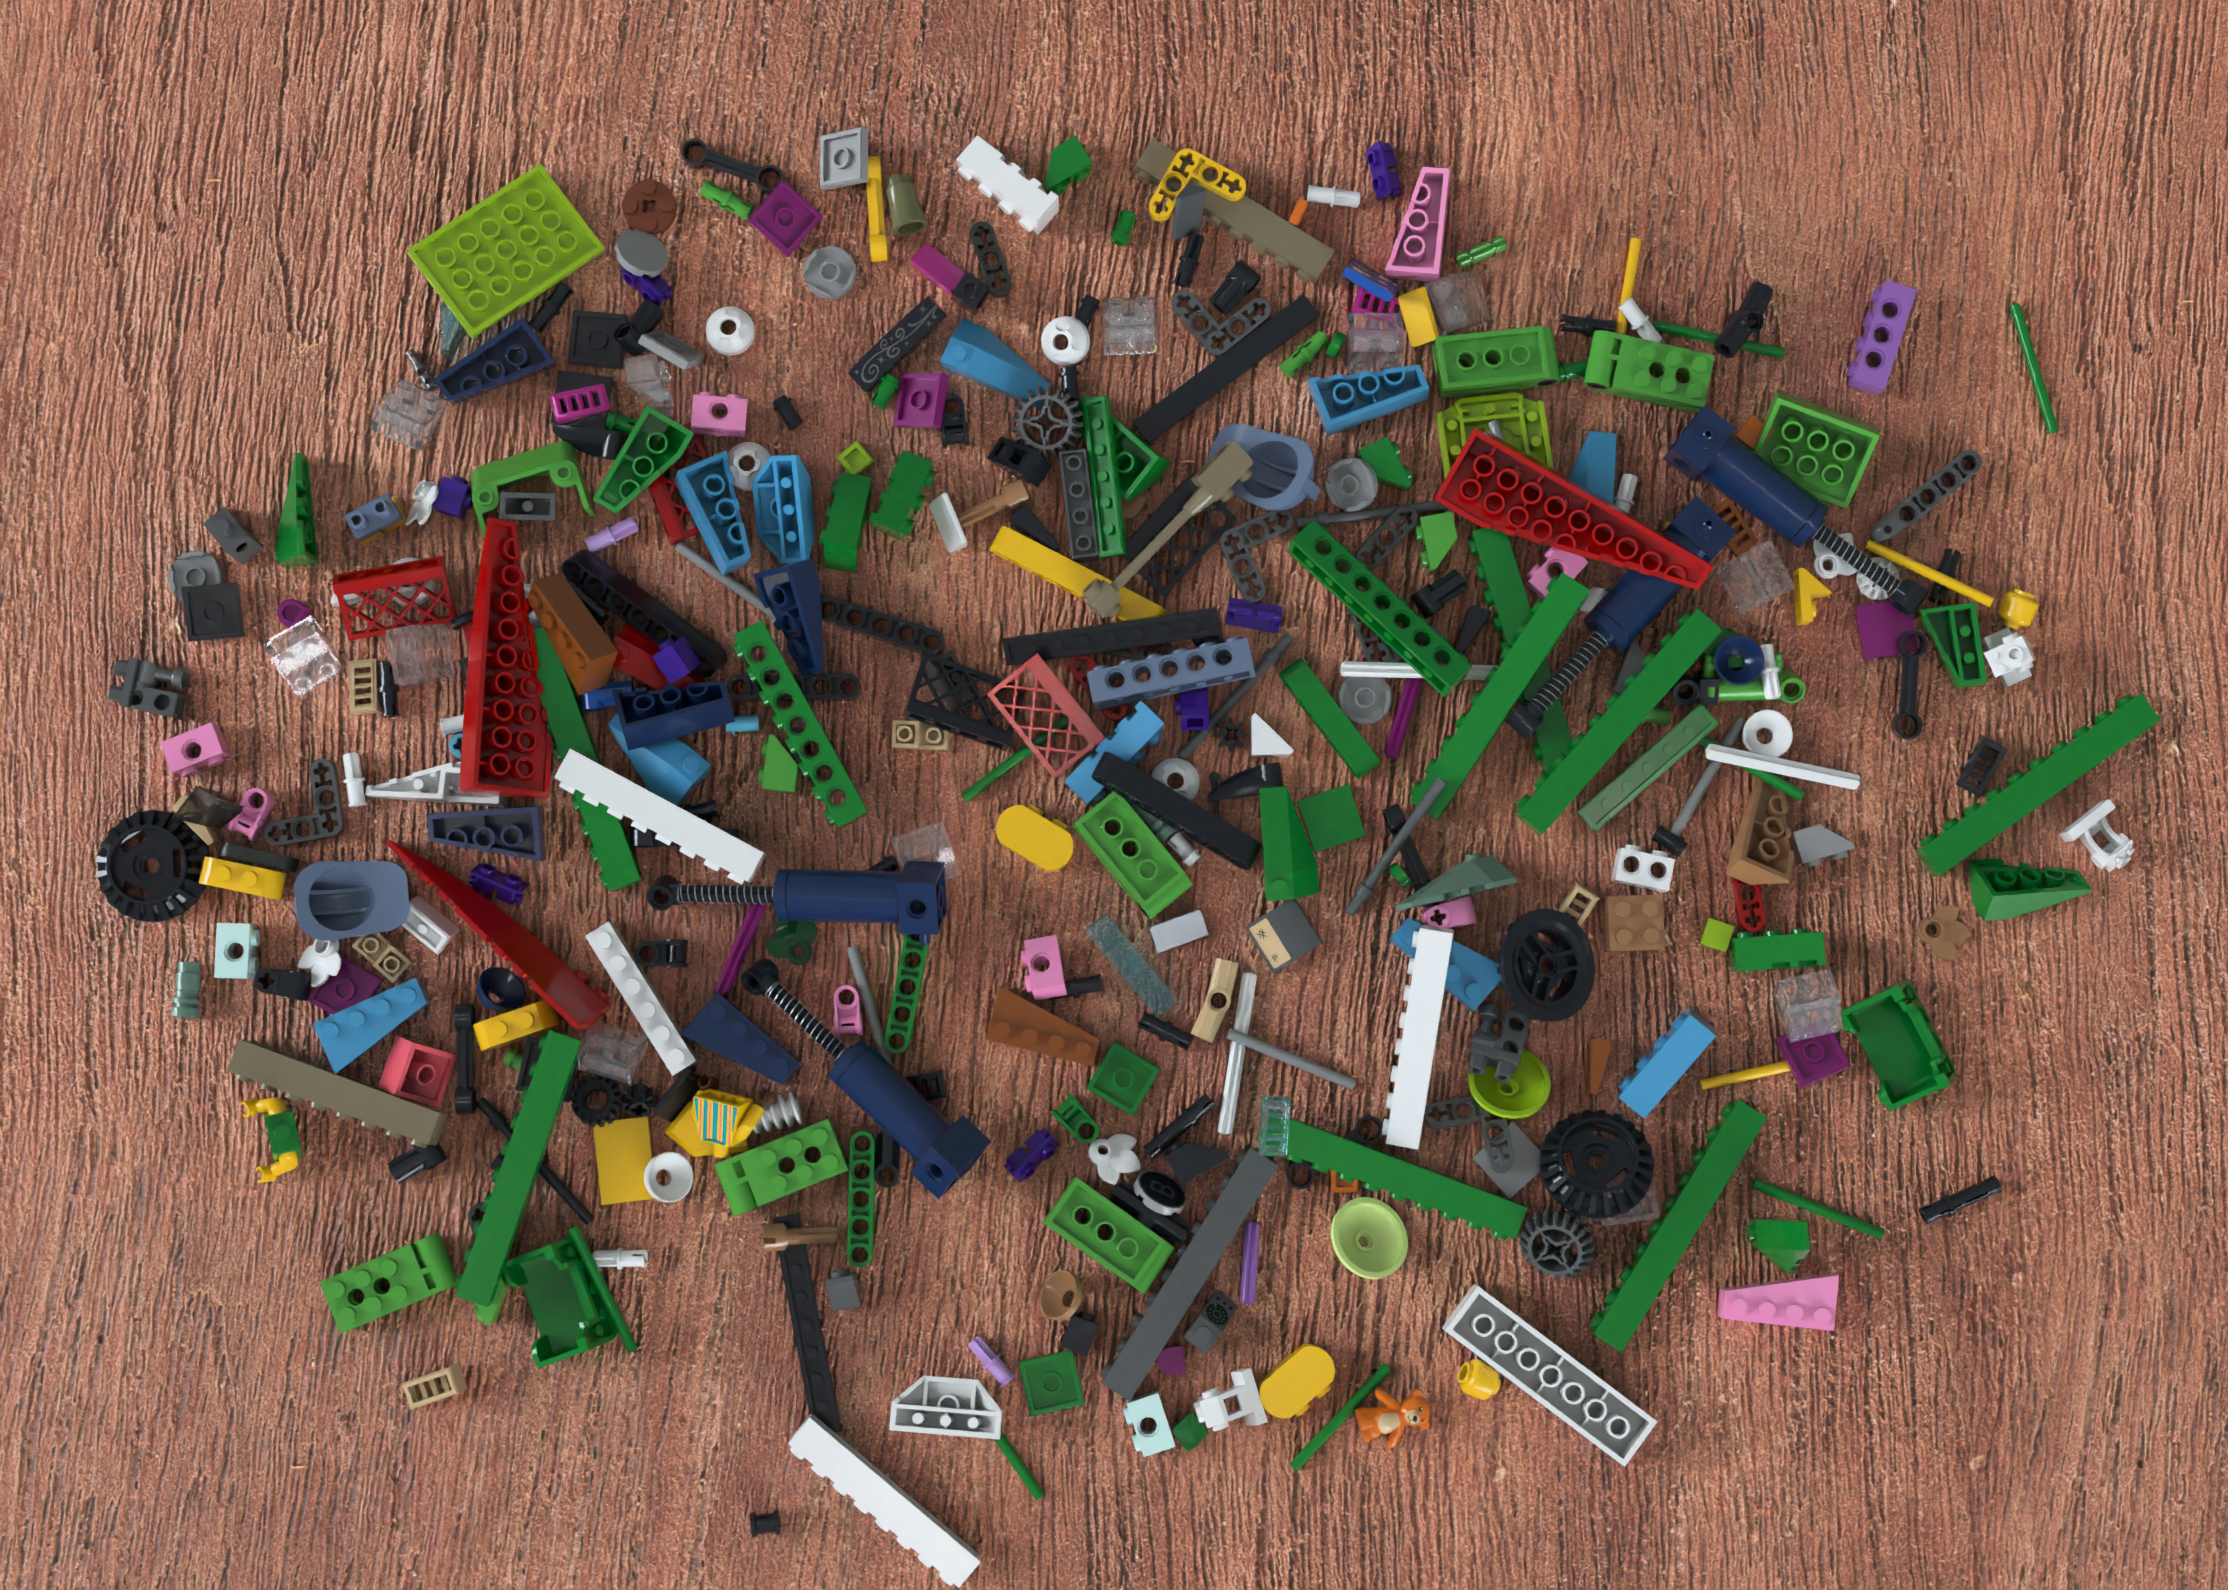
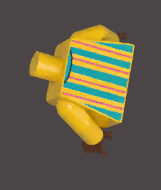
[690,1075,776,1158]

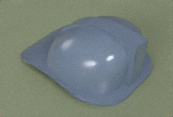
[1205,423,1321,511]
[293,861,410,941]

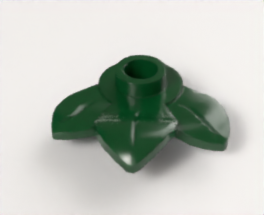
[764,919,817,965]

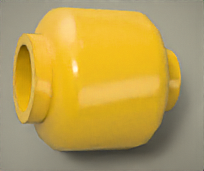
[1998,588,2039,630]
[1458,1359,1501,1400]

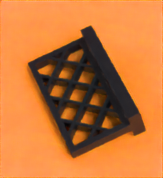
[1120,473,1237,597]
[903,652,1026,751]

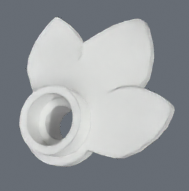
[405,480,439,526]
[1813,533,1858,579]
[297,939,341,988]
[1088,1134,1141,1185]

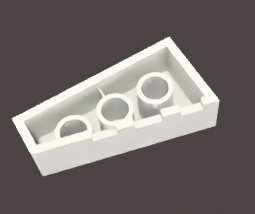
[956,135,1059,235]

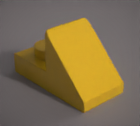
[1792,568,1832,625]

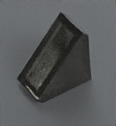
[172,786,244,829]

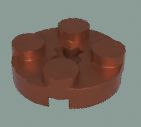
[621,178,676,234]

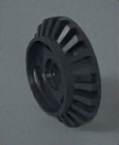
[96,810,210,922]
[1497,909,1595,1022]
[1539,1110,1654,1218]

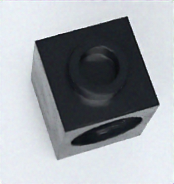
[952,272,990,316]
[1061,1311,1098,1356]

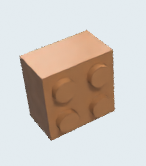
[1602,895,1665,952]

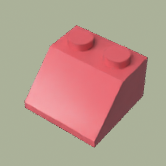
[377,1035,457,1107]

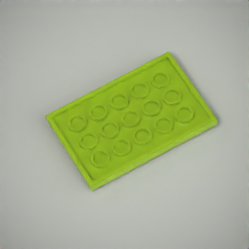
[407,163,605,339]

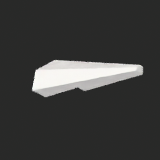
[365,761,507,808]

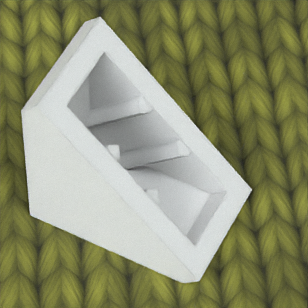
[1250,713,1294,757]

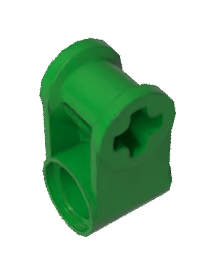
[1050,1093,1100,1144]

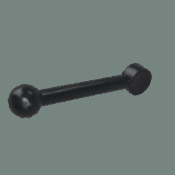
[1209,772,1220,818]

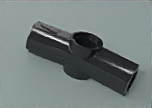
[1714,281,1774,358]
[1109,1180,1191,1246]

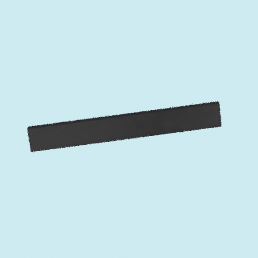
[1133,294,1320,444]
[1002,607,1221,666]
[772,1212,842,1433]

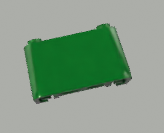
[1839,978,1957,1111]
[503,1237,617,1369]

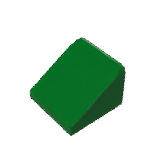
[1170,1411,1209,1452]

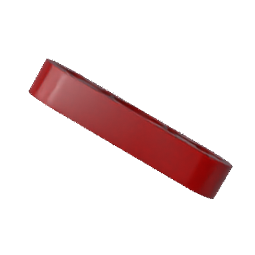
[1069,654,1127,721]
[1731,877,1765,932]

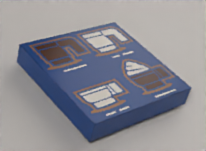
[1342,259,1401,302]

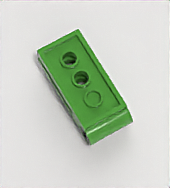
[1431,326,1560,399]
[1583,330,1715,414]
[1071,792,1192,920]
[714,1118,849,1216]
[1042,1177,1175,1295]
[320,1232,457,1334]

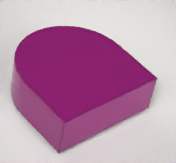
[277,599,312,632]
[1157,1345,1186,1375]

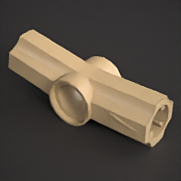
[1190,958,1239,1043]

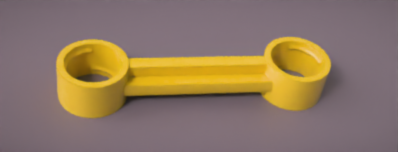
[866,155,888,262]

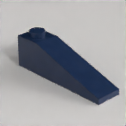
[753,558,824,675]

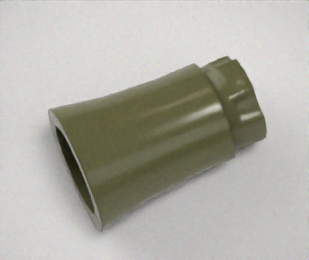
[885,173,929,236]

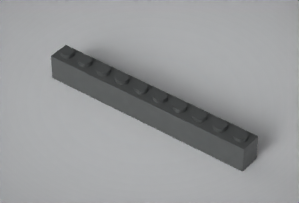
[1100,1147,1278,1401]

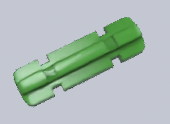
[1455,236,1507,268]

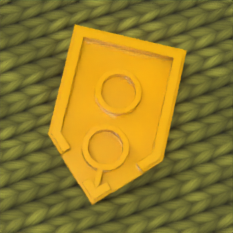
[664,1096,749,1157]

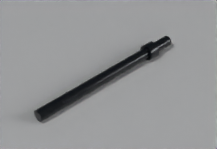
[476,1097,595,1225]

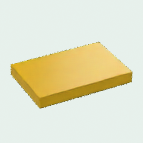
[593,1116,655,1205]

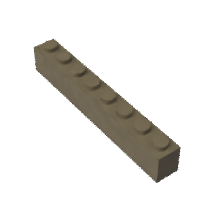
[1135,138,1334,284]
[227,1039,448,1148]

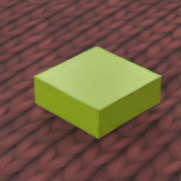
[836,441,875,475]
[1698,917,1735,952]

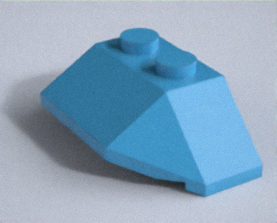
[752,454,815,564]

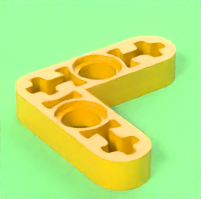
[1149,148,1246,222]

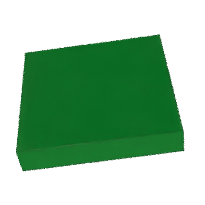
[1297,784,1366,853]
[1086,1041,1161,1116]
[1019,1350,1085,1417]

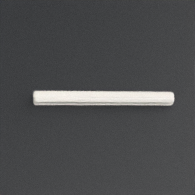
[1340,661,1499,680]
[1705,743,1860,790]
[1218,972,1257,1135]

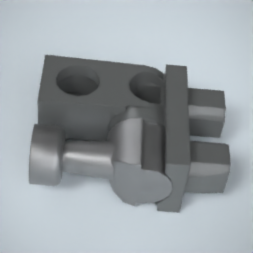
[108,657,189,720]
[1467,1005,1531,1083]

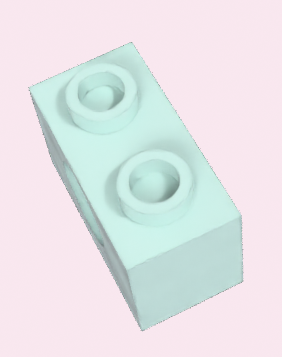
[214,923,261,979]
[1123,1390,1176,1457]

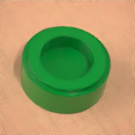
[1325,331,1347,359]
[1389,862,1413,888]

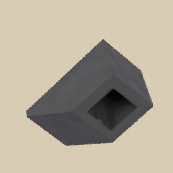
[825,1268,862,1311]

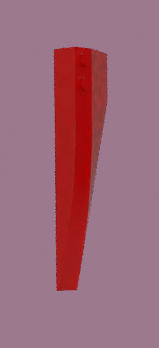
[1434,426,1713,590]
[459,517,552,798]
[386,840,612,1030]

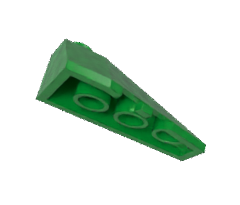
[1073,393,1172,501]
[592,405,695,514]
[274,453,319,568]
[1259,786,1319,901]
[1968,859,2091,921]
[1746,1216,1810,1273]

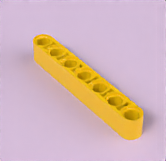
[989,526,1167,621]

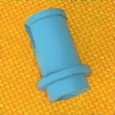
[726,713,759,735]

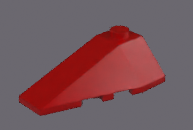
[612,623,706,690]

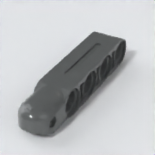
[1870,450,1982,544]

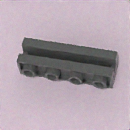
[1059,449,1099,563]

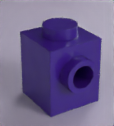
[432,475,473,520]
[652,636,701,684]
[1175,687,1209,731]

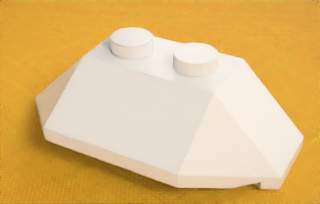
[889,1375,1002,1440]

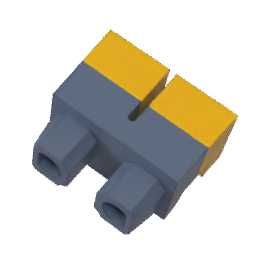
[344,493,407,546]

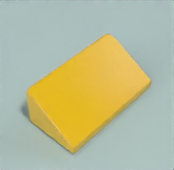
[1398,287,1440,348]

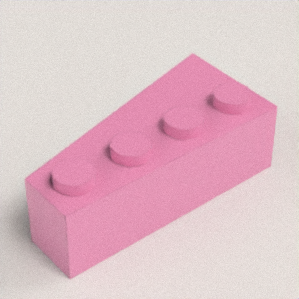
[1385,167,1450,282]
[1717,1273,1839,1331]

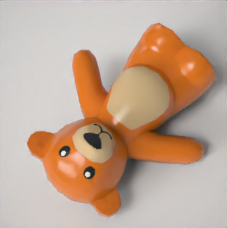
[1354,1388,1430,1448]

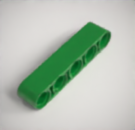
[1278,658,1380,779]
[885,934,932,1054]
[847,1130,876,1268]

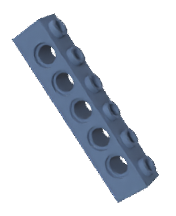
[1087,637,1256,710]

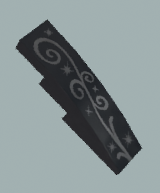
[848,296,948,392]

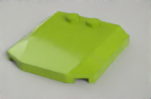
[1436,392,1554,478]

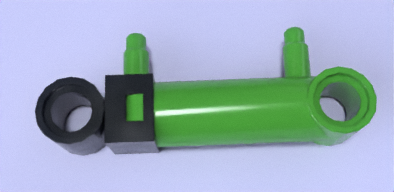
[1669,652,1806,706]

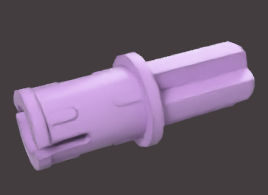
[584,517,639,554]
[968,1335,1015,1387]

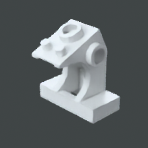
[1981,627,2036,688]
[2059,799,2134,872]
[1193,1368,1268,1431]

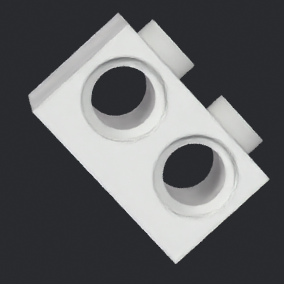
[1611,844,1675,893]

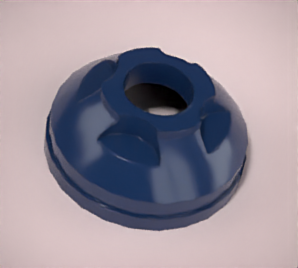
[1713,636,1764,686]
[476,967,526,1013]

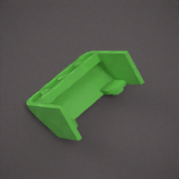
[471,441,596,538]

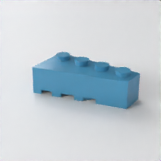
[1308,365,1429,436]
[674,450,751,576]
[1064,701,1164,806]
[1388,918,1502,1011]
[313,977,431,1074]
[1618,1005,1716,1118]

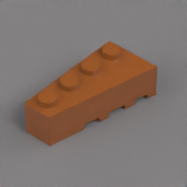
[528,573,618,695]
[986,986,1100,1066]

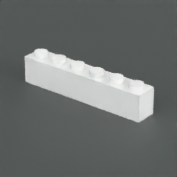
[585,921,700,1076]

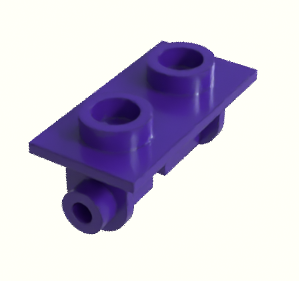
[1367,141,1402,201]
[620,266,673,307]
[1225,597,1283,633]
[469,863,529,905]
[1004,1128,1060,1182]

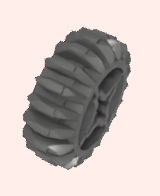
[1011,385,1084,458]
[1519,1207,1595,1281]

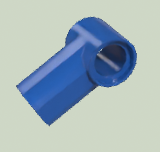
[580,681,635,712]

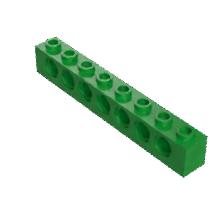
[1287,520,1472,698]
[732,620,869,829]

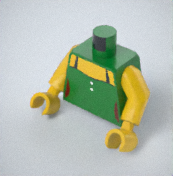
[240,1097,302,1183]

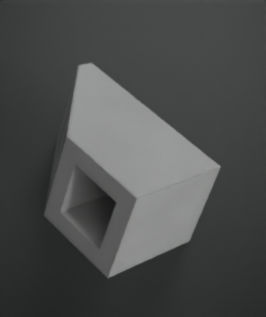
[1789,825,1855,868]

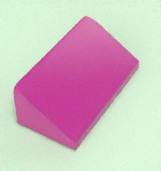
[910,243,965,297]

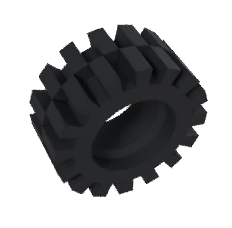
[570,1074,623,1127]

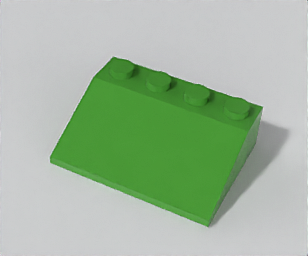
[1753,390,1880,508]

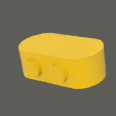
[996,804,1074,872]
[199,856,287,900]
[473,1000,561,1052]
[1258,1344,1335,1418]

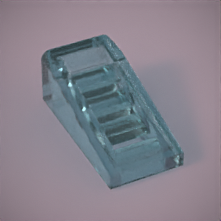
[1259,1096,1291,1157]

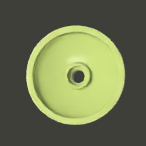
[1331,1197,1408,1279]

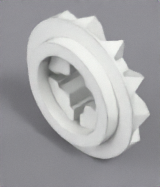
[1856,557,1900,600]

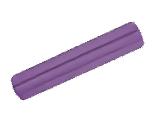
[1240,1221,1260,1304]

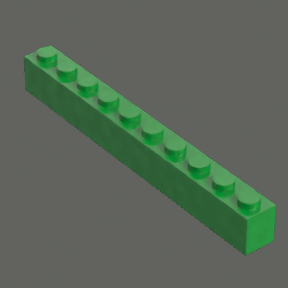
[1467,528,1573,776]
[1409,572,1591,820]
[1514,608,1722,836]
[533,627,644,892]
[1915,693,2160,877]
[454,1030,584,1307]
[1589,1099,1767,1352]
[1255,1109,1527,1240]

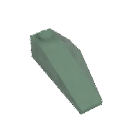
[1396,853,1516,911]

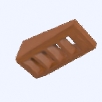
[1712,497,1759,558]
[1586,1039,1613,1095]

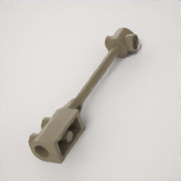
[1082,440,1254,619]

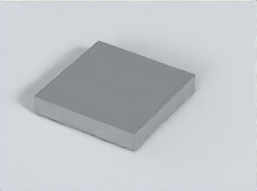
[820,127,868,190]
[638,329,705,370]
[1472,1121,1541,1199]

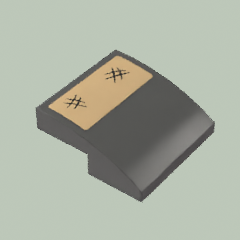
[1244,899,1323,974]

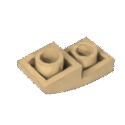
[892,720,950,751]
[352,933,412,983]

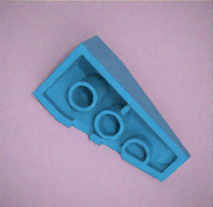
[940,319,1051,410]
[1568,431,1617,504]
[607,713,711,806]

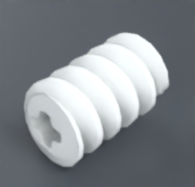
[753,1092,803,1134]

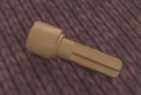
[957,479,1032,528]
[760,1223,839,1252]

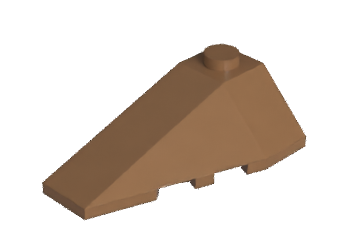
[1726,777,1795,885]

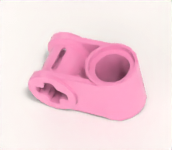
[228,788,275,842]
[1422,896,1478,929]
[834,984,863,1037]

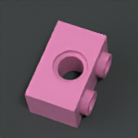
[691,392,748,438]
[1525,547,1589,600]
[160,722,230,777]
[1020,935,1067,1001]

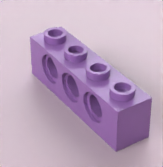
[1846,280,1917,396]

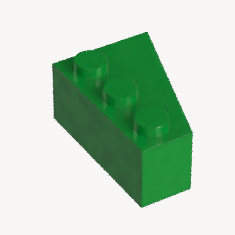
[869,450,937,541]
[820,472,872,573]
[1917,602,1987,690]
[1729,928,1826,972]

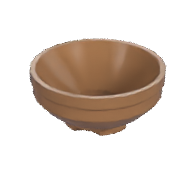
[1040,1270,1083,1321]

